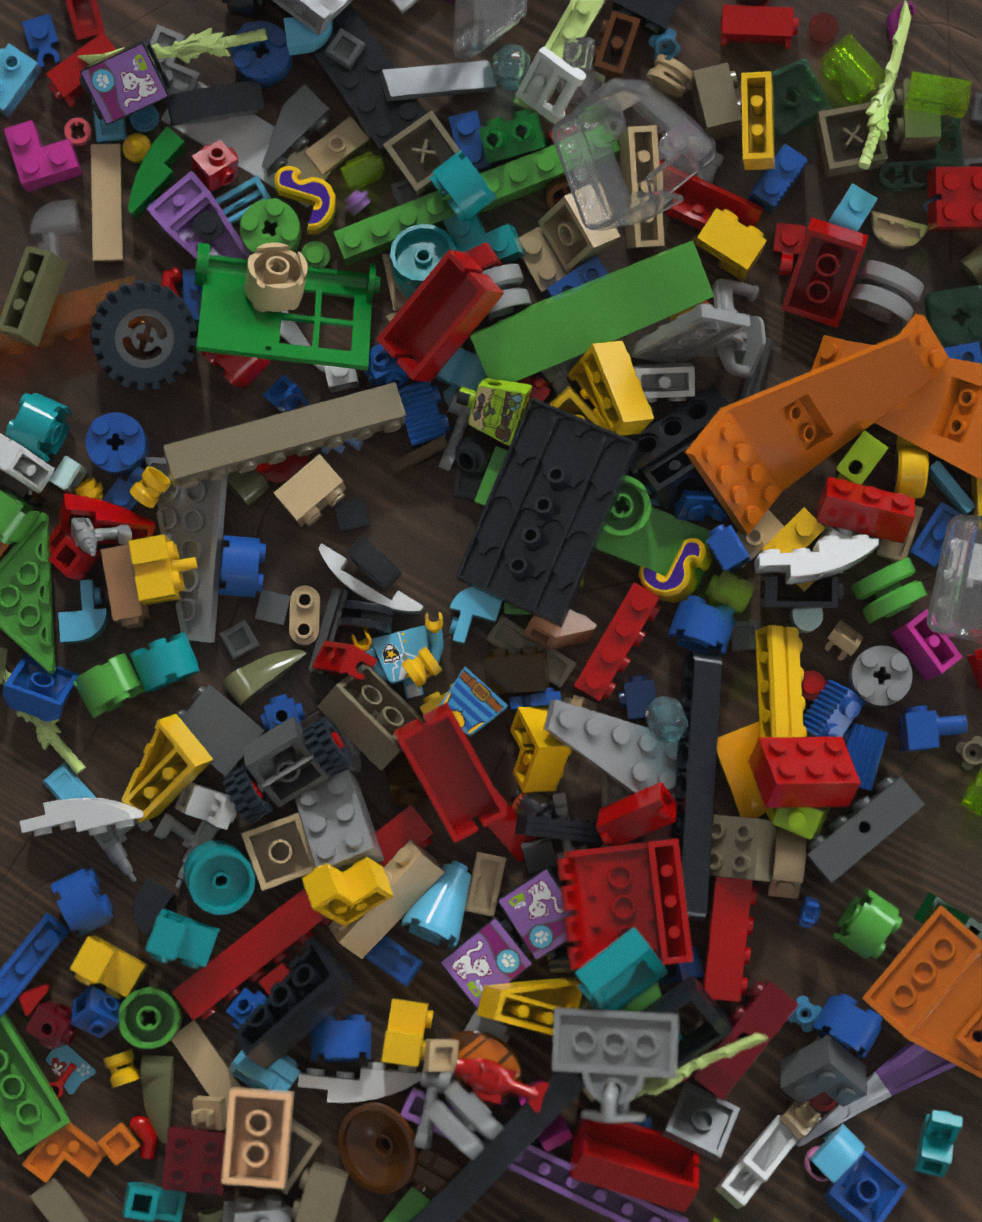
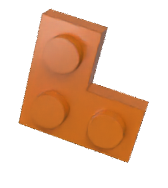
[22,1122,107,1183]

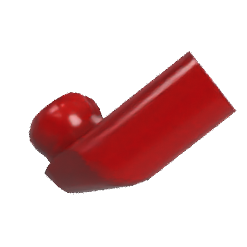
[161,267,183,296]
[129,1116,158,1160]

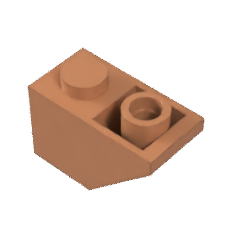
[523,610,597,650]

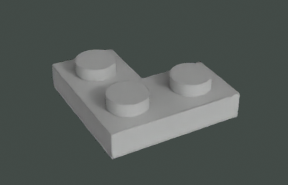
[150,25,201,95]

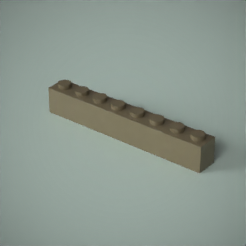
[163,382,406,489]

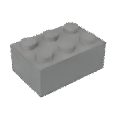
[295,769,384,872]

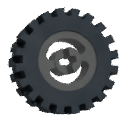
[90,280,197,390]

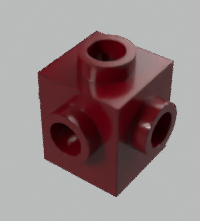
[25,1000,78,1049]

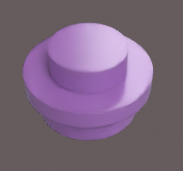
[344,189,371,216]

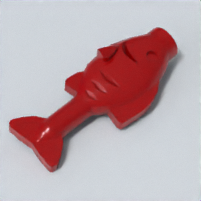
[454,1057,550,1113]

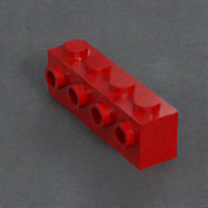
[573,582,661,703]
[703,876,757,1002]

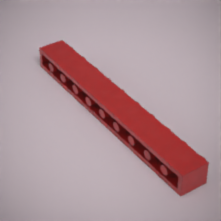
[172,805,434,1021]

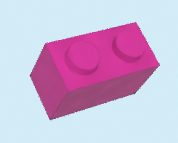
[890,609,963,681]

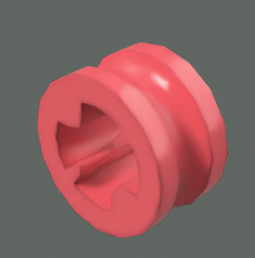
[64,118,92,146]

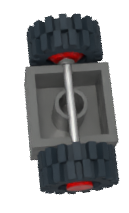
[223,717,353,824]

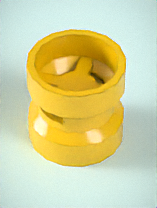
[130,466,171,508]
[401,646,443,688]
[103,1049,141,1088]

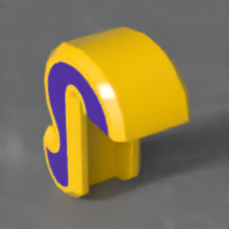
[274,166,336,235]
[892,434,929,499]
[638,538,712,603]

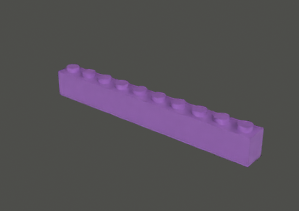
[400,1085,689,1222]

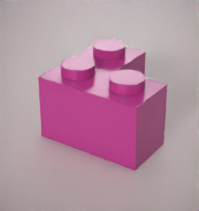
[4,120,83,192]

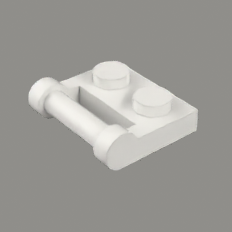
[515,46,586,124]

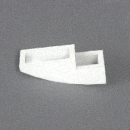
[715,1115,798,1209]

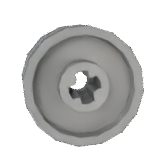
[847,260,925,327]
[477,264,532,327]
[425,1081,504,1160]

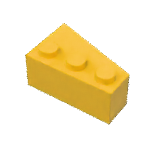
[567,341,654,436]
[122,714,214,823]
[476,977,583,1036]

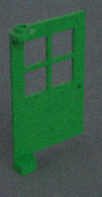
[194,243,381,371]

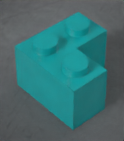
[443,213,526,265]
[145,908,220,969]

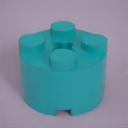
[430,150,497,221]
[6,393,72,462]
[129,632,200,693]

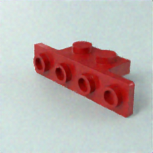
[659,160,763,231]

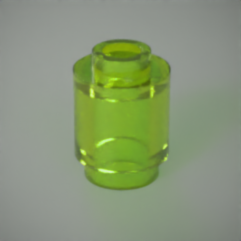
[340,151,386,190]

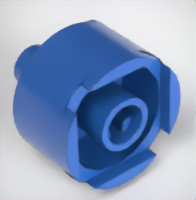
[231,21,293,88]
[85,412,150,477]
[219,535,266,598]
[667,595,736,657]
[51,867,114,938]
[811,993,883,1059]
[311,1015,372,1063]

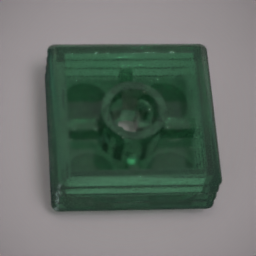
[771,57,831,137]
[924,284,982,348]

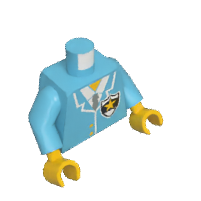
[351,612,444,699]

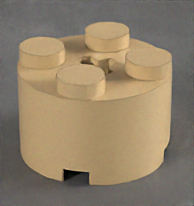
[244,243,308,312]

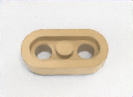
[289,585,321,646]

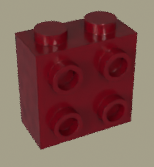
[162,1125,232,1195]

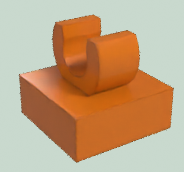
[97,1122,141,1166]

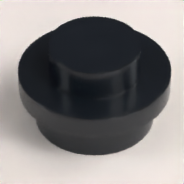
[193,211,223,241]

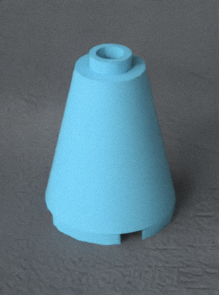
[401,861,471,949]

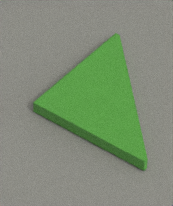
[0,512,56,674]

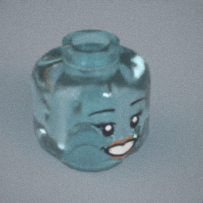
[493,45,531,91]
[645,696,688,743]

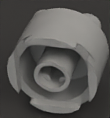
[848,645,912,708]

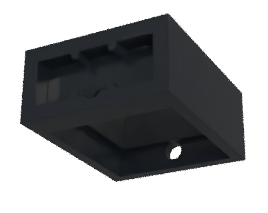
[640,975,733,1070]

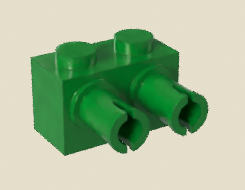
[478,108,548,164]

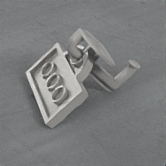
[629,278,766,379]
[552,1007,679,1123]

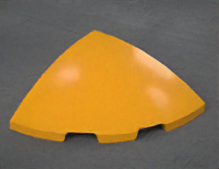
[716,722,767,818]

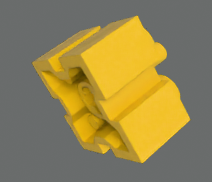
[129,534,198,605]

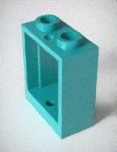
[575,927,668,1011]

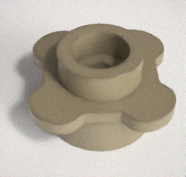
[955,736,982,770]

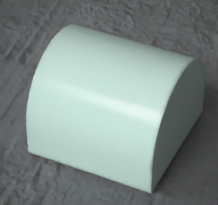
[49,456,87,494]
[789,608,823,633]

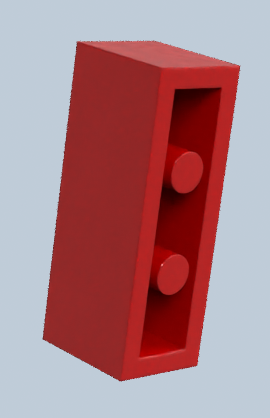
[816,477,915,544]

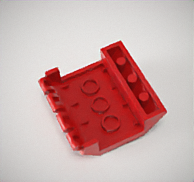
[557,838,693,971]

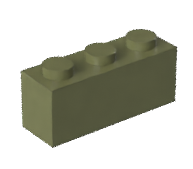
[0,246,68,347]

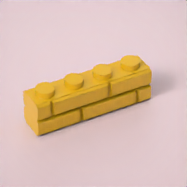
[755,625,807,737]

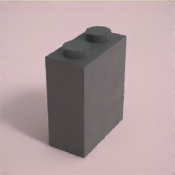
[177,684,267,776]

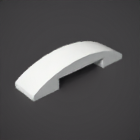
[318,543,424,614]

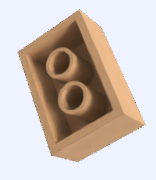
[222,1087,294,1188]

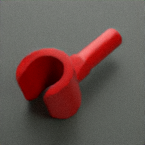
[49,1062,77,1099]

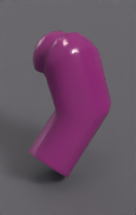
[887,1,916,45]

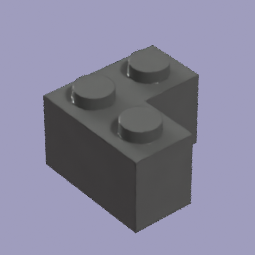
[780,1035,867,1107]

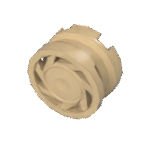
[646,54,692,97]

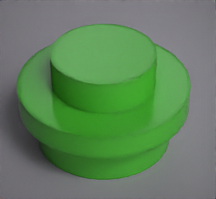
[301,241,330,268]

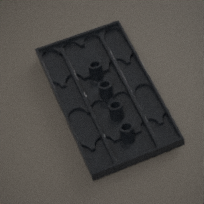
[456,396,638,627]

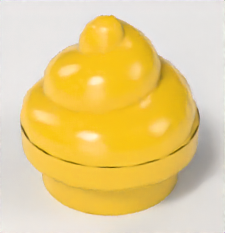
[122,133,152,163]
[73,477,103,500]

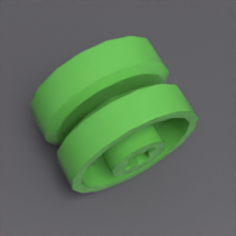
[850,557,928,624]

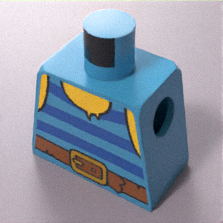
[439,667,508,738]

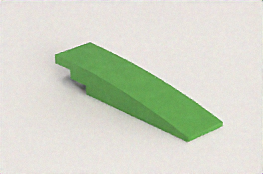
[470,240,714,382]
[474,446,711,590]
[0,1011,71,1155]

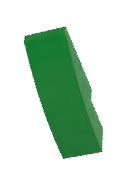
[128,126,187,220]

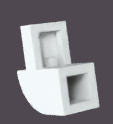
[175,782,237,830]

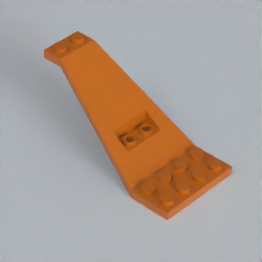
[685,314,949,535]
[811,335,982,480]
[862,905,982,1078]

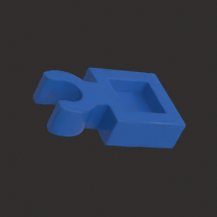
[22,14,61,70]
[263,374,309,413]
[509,688,561,713]
[796,896,821,929]

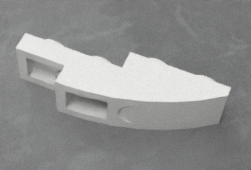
[754,535,879,584]
[19,798,144,837]
[298,1062,422,1103]

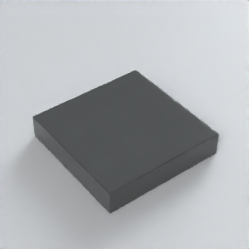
[662,1081,740,1162]

